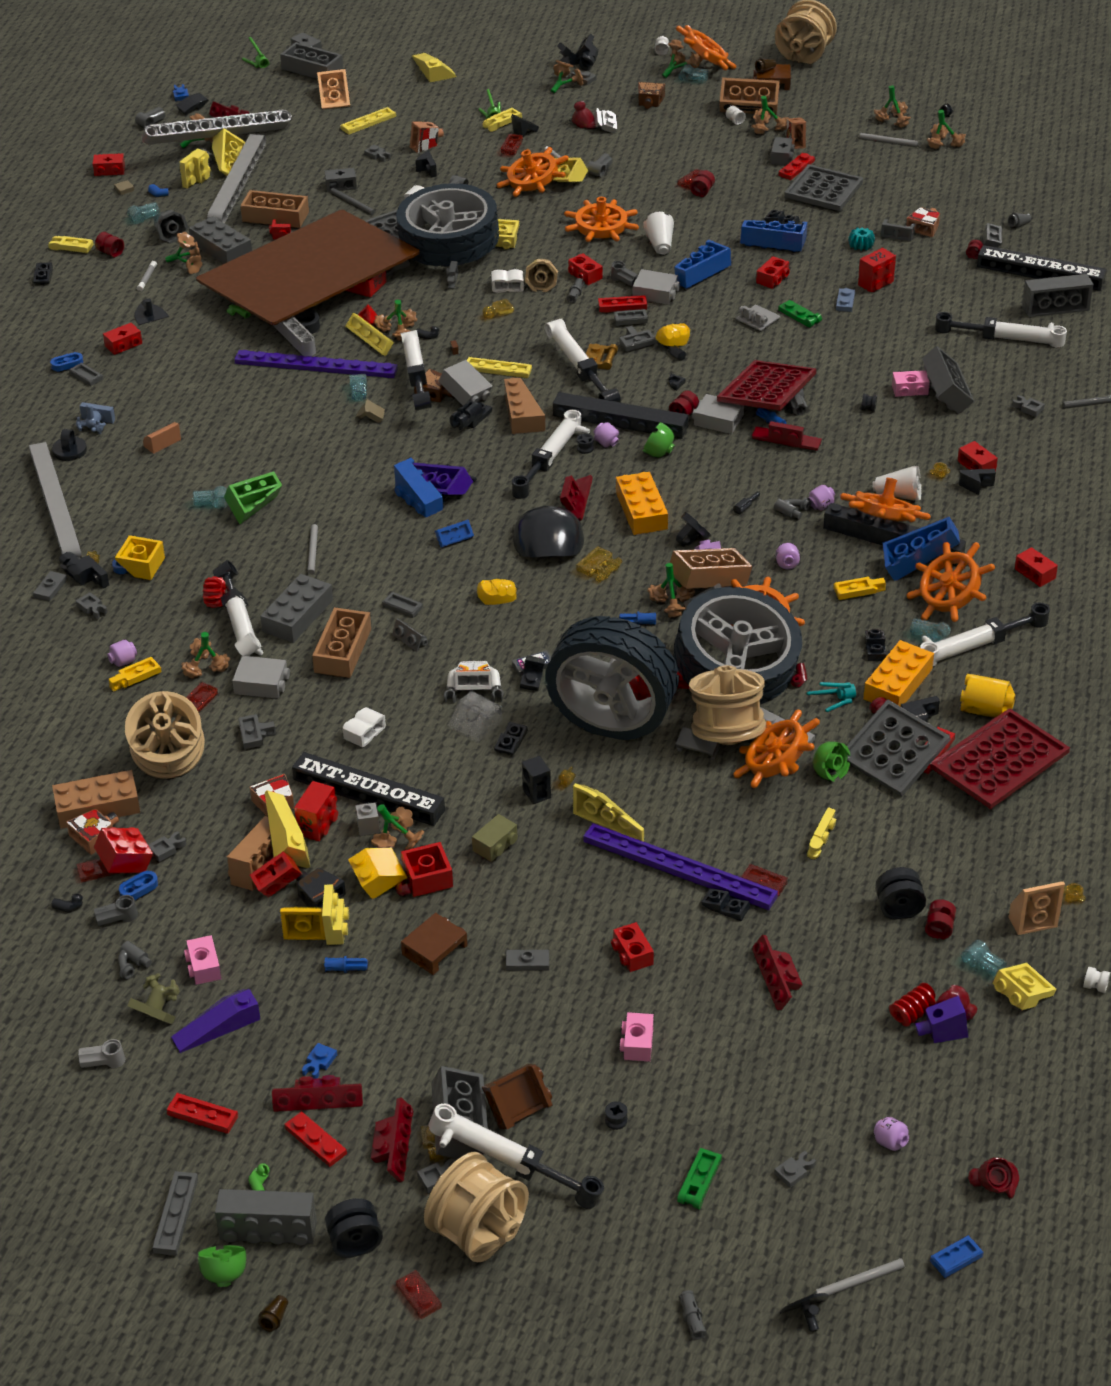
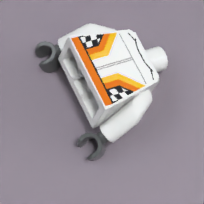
[444,661,504,703]

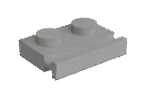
[594,108,617,133]

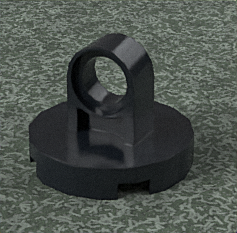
[52,429,87,461]
[676,512,711,547]

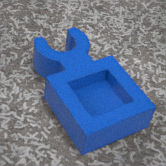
[173,84,189,101]
[302,1043,337,1079]

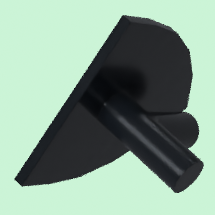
[135,298,169,325]
[779,1293,829,1332]

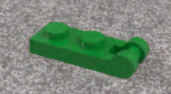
[778,300,822,328]
[677,1148,722,1209]

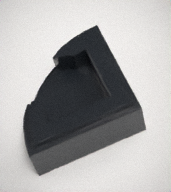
[669,373,686,390]

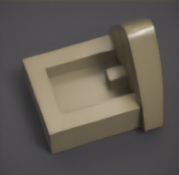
[356,399,385,423]

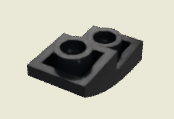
[176,92,209,115]
[764,210,800,224]
[33,262,53,284]
[865,629,887,661]
[494,722,528,755]
[701,888,750,921]

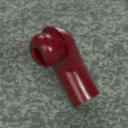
[791,663,807,687]
[395,879,411,897]

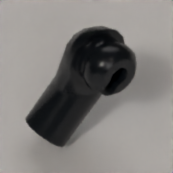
[416,326,439,339]
[51,894,83,912]

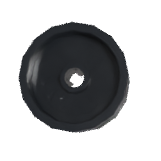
[875,867,926,920]
[325,1198,383,1258]

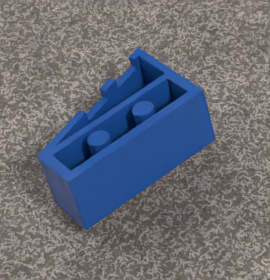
[394,458,443,517]

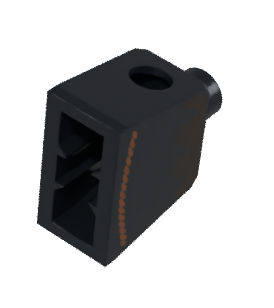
[296,868,346,908]

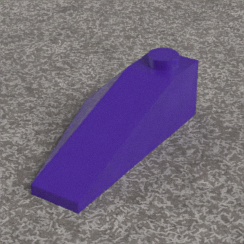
[413,463,473,495]
[171,989,260,1053]

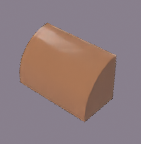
[143,422,181,454]

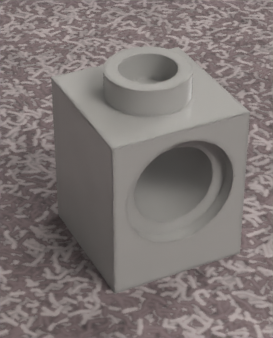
[355,803,380,836]

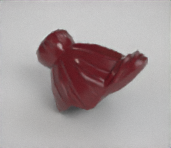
[572,101,597,129]
[935,985,977,1020]
[968,1157,1019,1199]

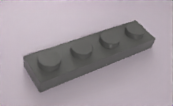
[153,1171,198,1256]

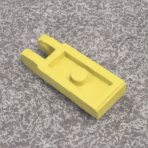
[482,108,522,132]
[48,236,94,253]
[807,808,837,859]

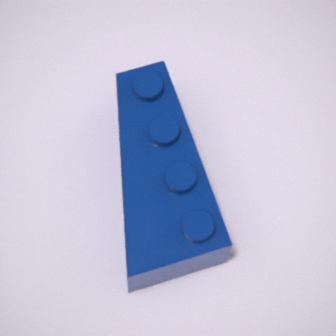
[740,220,808,252]
[674,240,731,288]
[883,517,960,581]

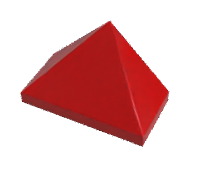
[358,304,377,327]

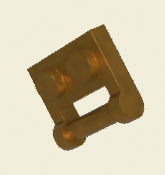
[586,344,618,370]

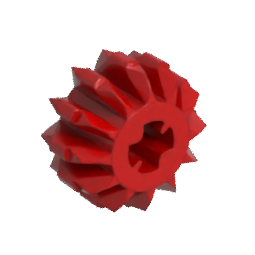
[203,577,226,608]

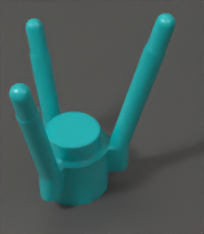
[806,682,856,712]

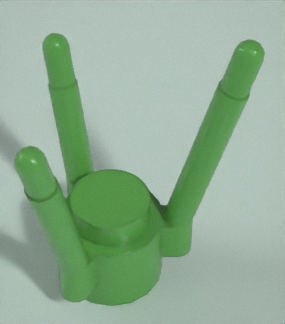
[242,37,270,68]
[478,89,501,119]

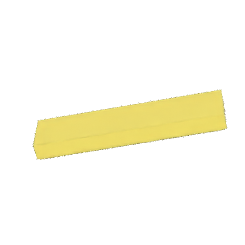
[340,107,396,135]
[345,313,394,356]
[467,357,532,378]

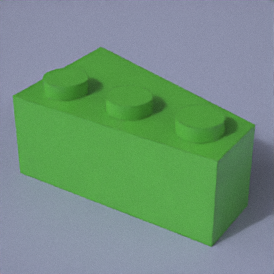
[224,472,282,524]

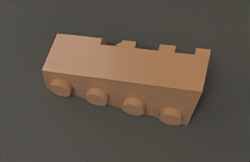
[504,378,546,434]
[227,816,274,891]

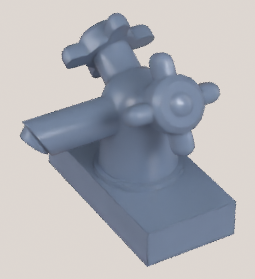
[76,402,115,434]

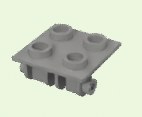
[735,304,781,331]

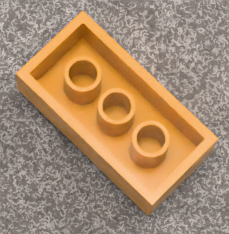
[616,472,668,535]
[863,640,934,707]

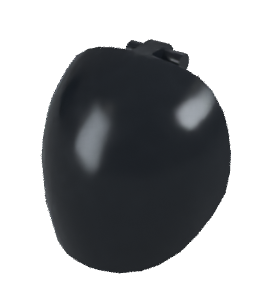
[513,505,584,558]

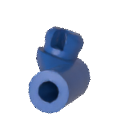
[148,184,169,197]

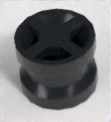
[861,393,877,412]
[577,434,594,454]
[605,1101,628,1130]

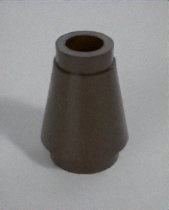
[755,59,776,73]
[258,1295,288,1332]

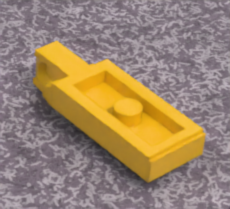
[833,577,886,600]
[108,657,162,691]

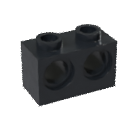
[522,756,551,805]

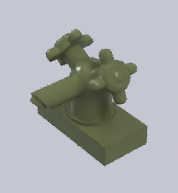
[127,973,180,1024]

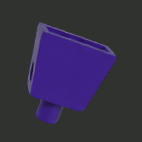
[915,996,968,1043]

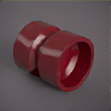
[690,170,715,197]
[95,232,125,258]
[669,390,699,417]
[925,899,956,940]

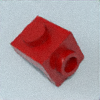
[269,220,291,239]

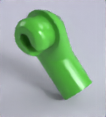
[227,304,251,318]
[248,1163,270,1191]

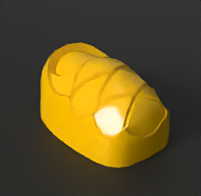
[655,323,690,346]
[477,579,516,605]

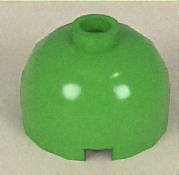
[643,422,675,457]
[813,741,850,782]
[198,1245,247,1287]

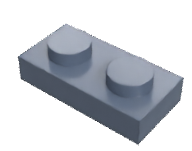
[836,288,855,312]

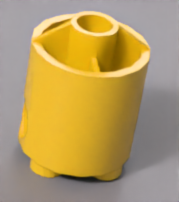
[960,674,1015,718]

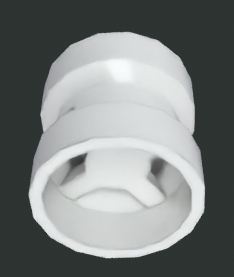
[655,36,669,55]
[726,106,746,125]
[1083,967,1110,993]

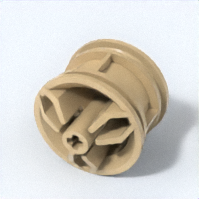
[775,0,837,64]
[689,665,766,745]
[125,691,205,779]
[424,1152,529,1262]

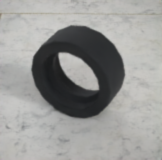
[293,309,320,334]

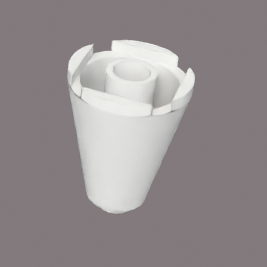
[643,212,674,255]
[872,466,921,501]

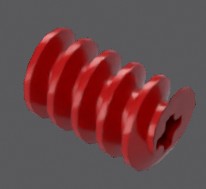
[889,983,936,1027]

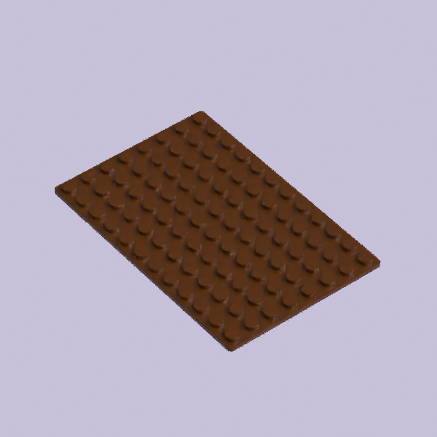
[196,210,420,325]

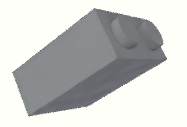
[633,269,680,304]
[439,360,493,406]
[692,394,744,434]
[232,656,290,699]

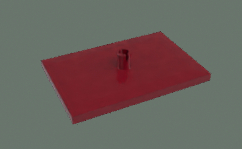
[717,360,816,411]
[930,708,1070,809]

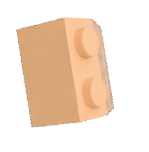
[317,69,350,109]
[1009,881,1065,935]

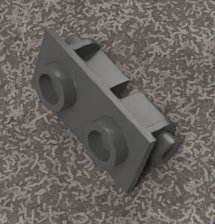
[392,618,428,652]

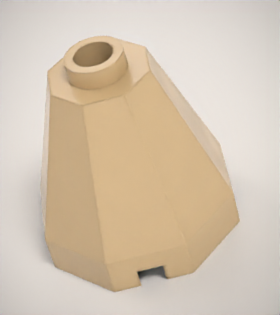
[525,259,558,292]

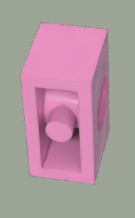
[892,370,929,397]
[184,935,221,985]
[620,1013,654,1062]

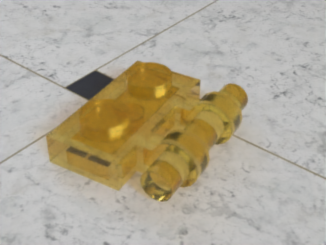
[576,546,622,582]

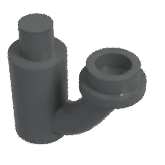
[774,497,811,519]
[118,941,152,979]

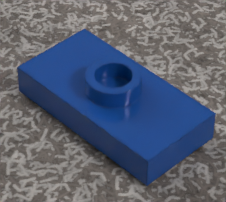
[435,520,474,548]
[930,1235,983,1278]

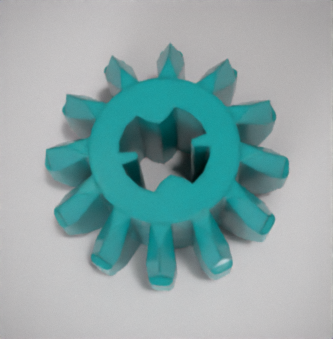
[848,227,875,251]

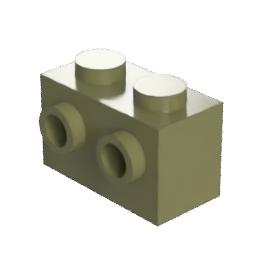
[472,814,518,862]

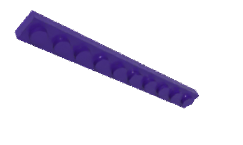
[235,350,398,378]
[583,823,778,910]

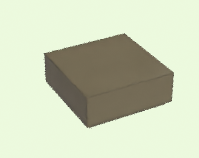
[114,180,134,195]

